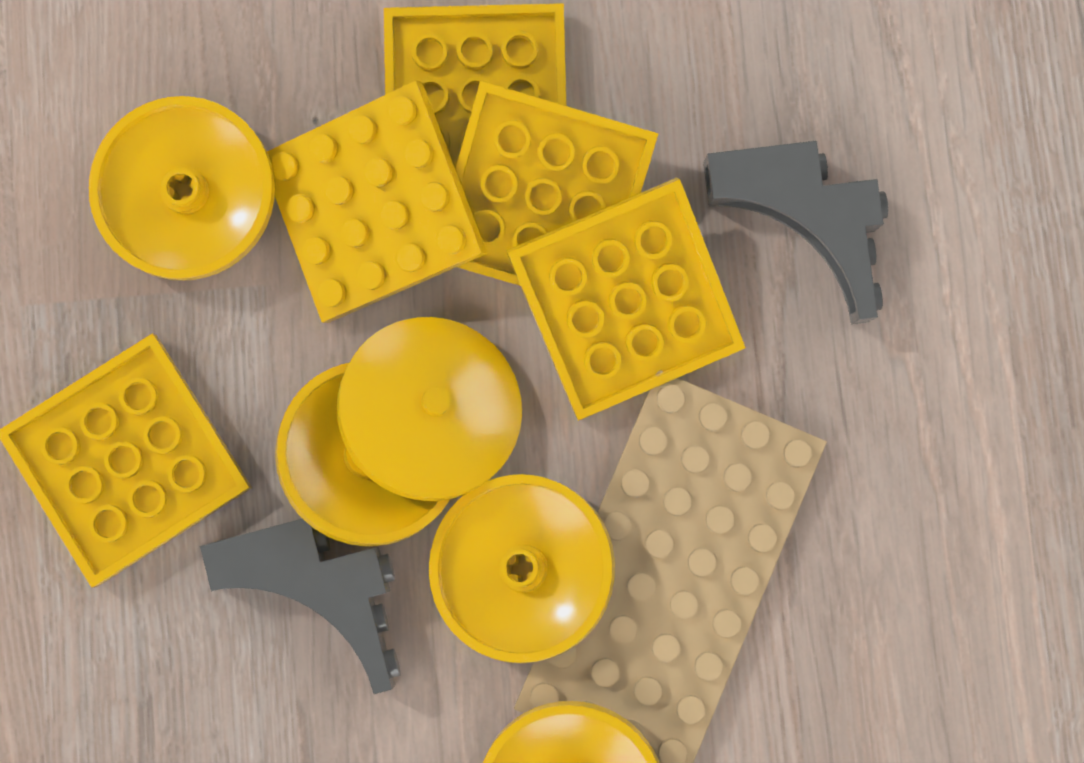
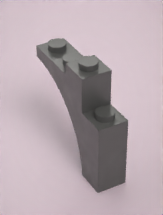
[703,141,888,325]
[200,518,401,694]

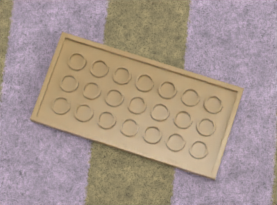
[514,370,827,763]

